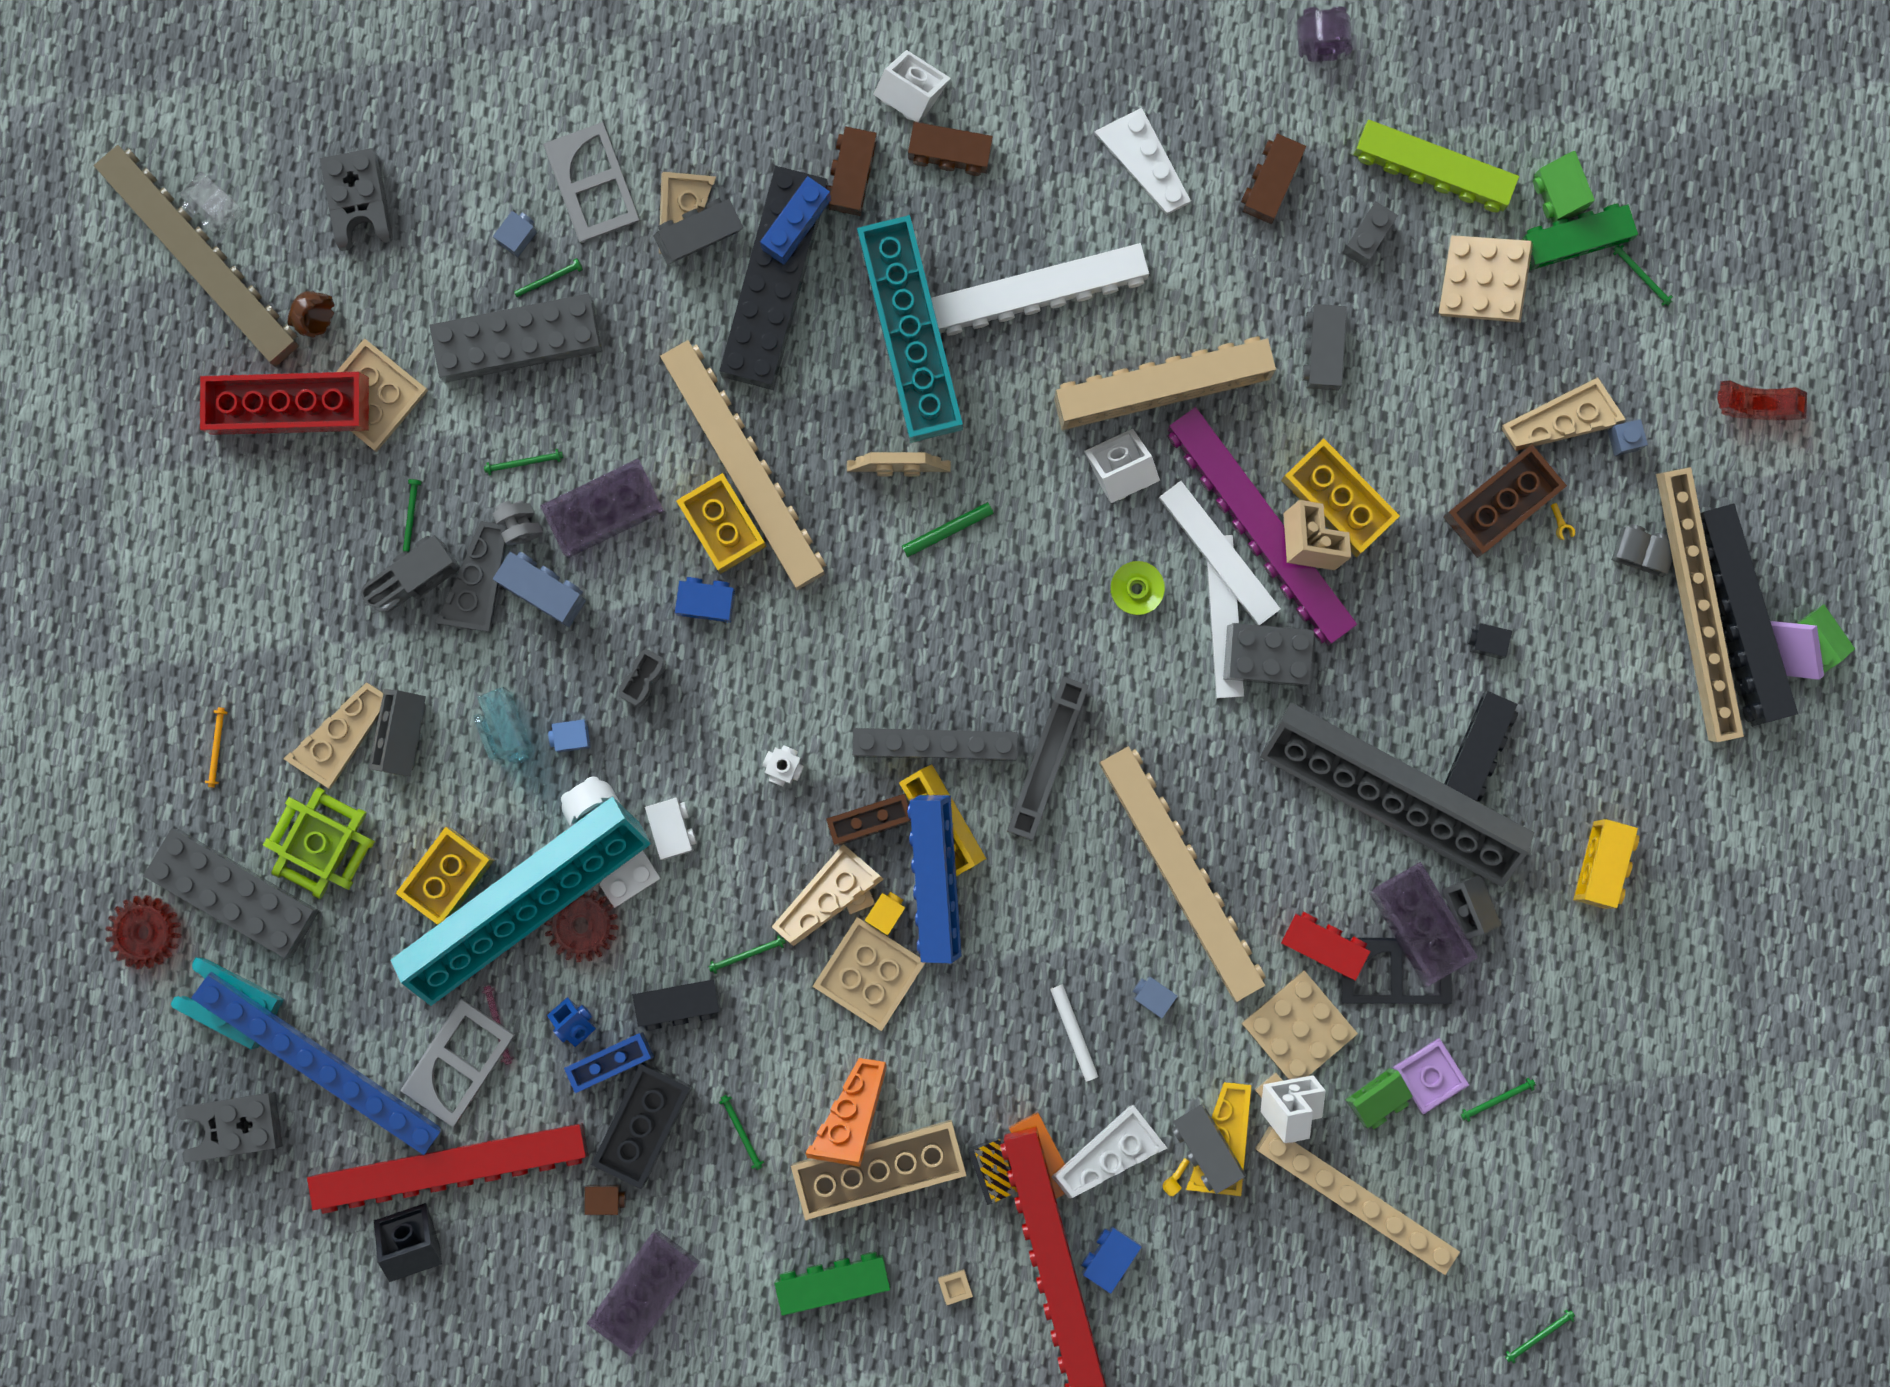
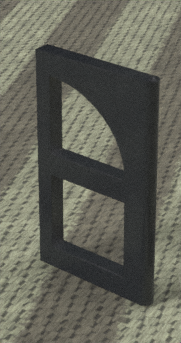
[1341,938,1452,1004]

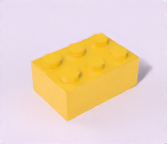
[676,473,767,574]
[1573,819,1639,909]
[396,827,495,925]

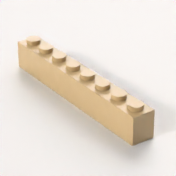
[1255,1126,1460,1275]

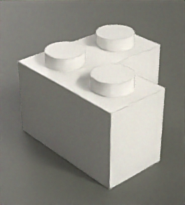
[1260,1075,1326,1143]

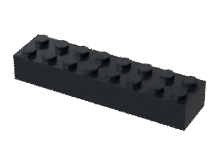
[719,165,828,390]
[1700,503,1798,727]

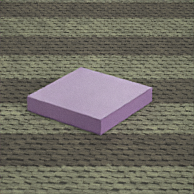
[1770,621,1824,680]
[1392,1038,1469,1114]

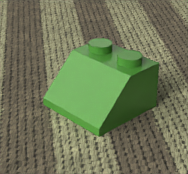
[1533,151,1595,223]
[1796,604,1855,673]
[1345,1068,1413,1129]

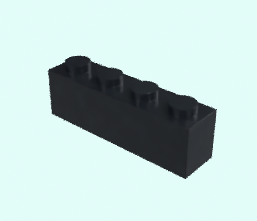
[1444,691,1518,802]

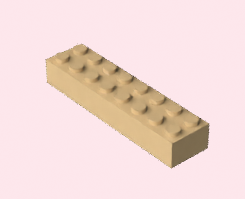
[1054,336,1276,430]

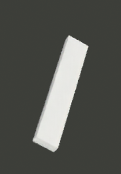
[1159,481,1281,625]
[1207,535,1244,699]

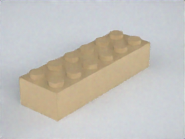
[791,1120,966,1220]

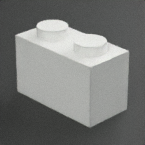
[645,798,697,860]

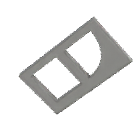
[543,122,640,243]
[400,998,515,1127]

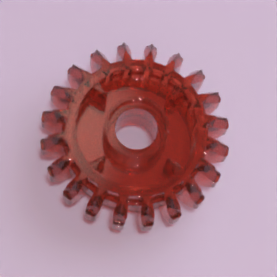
[544,890,619,962]
[105,895,182,969]

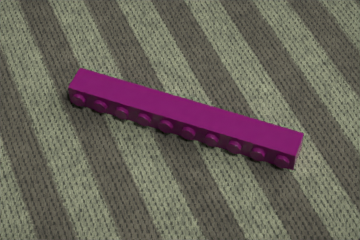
[1167,407,1358,646]

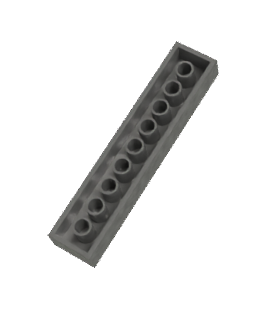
[1260,702,1535,887]

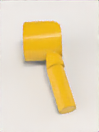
[1551,503,1575,540]
[1162,1158,1190,1196]

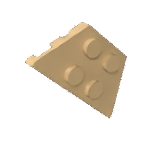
[847,452,951,477]

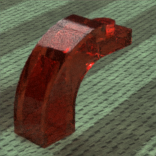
[1717,380,1807,420]

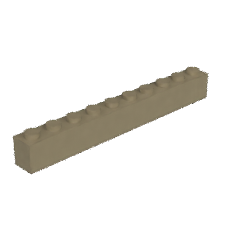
[93,144,299,367]

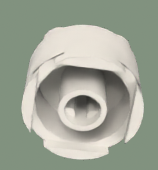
[561,776,621,827]

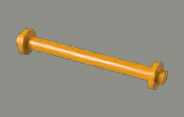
[205,707,228,788]

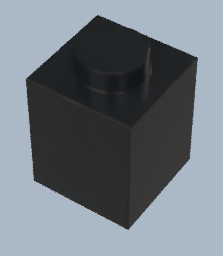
[1467,623,1512,660]

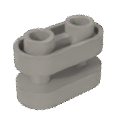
[492,501,543,545]

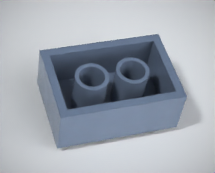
[493,551,586,627]

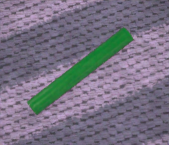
[901,502,994,558]

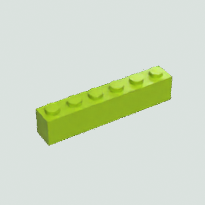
[1354,119,1519,213]

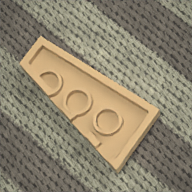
[1502,377,1626,451]
[284,682,383,789]
[772,844,884,946]

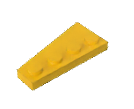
[1186,1082,1252,1196]

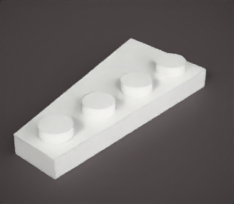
[1094,108,1191,215]
[1052,1105,1167,1198]

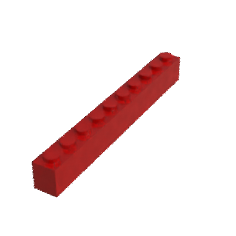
[307,1123,589,1214]
[1000,1126,1107,1387]

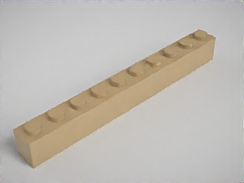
[660,340,827,590]
[1656,467,1744,742]
[1099,746,1266,1002]

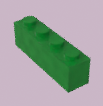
[1522,203,1638,271]
[774,1251,891,1316]

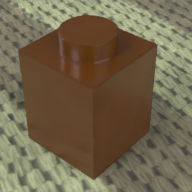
[585,1185,626,1215]

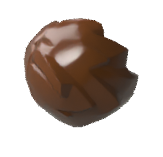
[287,291,335,338]

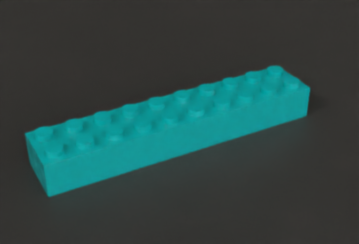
[391,796,651,1006]

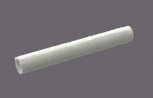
[1050,984,1098,1082]

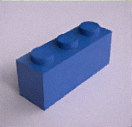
[760,176,831,265]
[564,1032,654,1093]

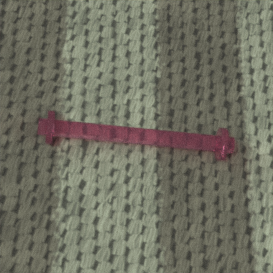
[481,985,514,1065]

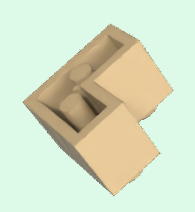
[1283,500,1351,570]

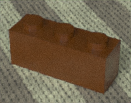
[908,122,993,176]
[827,126,877,216]
[1241,133,1306,224]
[826,794,911,847]

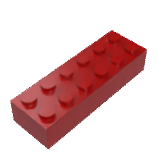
[200,371,369,435]

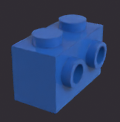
[675,577,735,623]
[1081,1226,1141,1294]

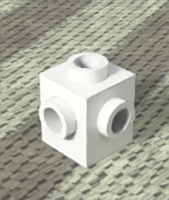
[762,745,804,787]

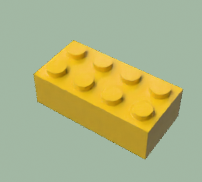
[1281,438,1400,558]

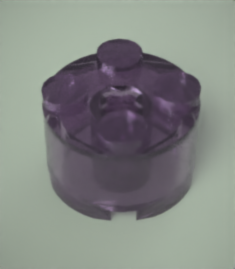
[1297,6,1353,62]

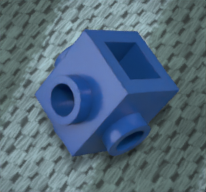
[547,997,596,1047]

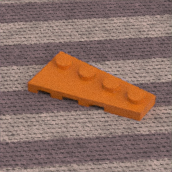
[805,1058,887,1167]

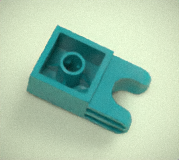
[171,957,284,1049]

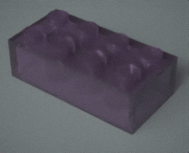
[540,458,665,558]
[1369,862,1478,988]
[587,1229,700,1357]

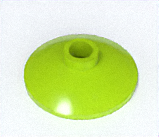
[1110,561,1165,615]

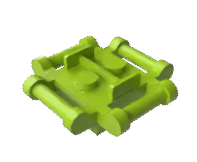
[263,787,375,899]

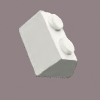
[873,50,951,122]
[1084,429,1160,503]

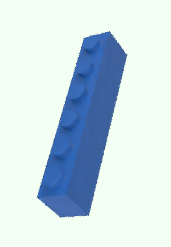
[907,795,962,963]

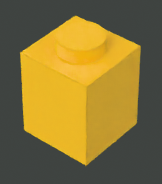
[865,892,905,935]

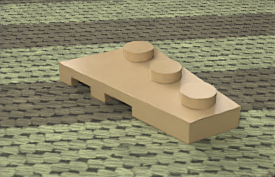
[659,172,716,254]

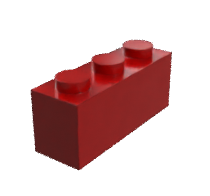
[1281,912,1370,981]

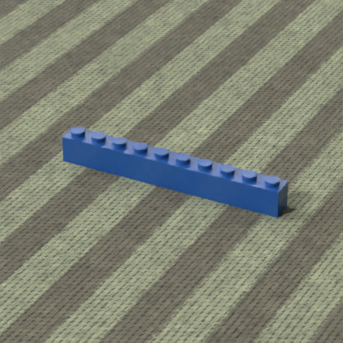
[191,972,441,1155]

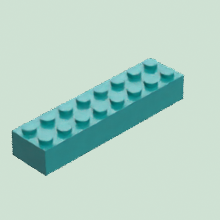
[857,215,963,443]

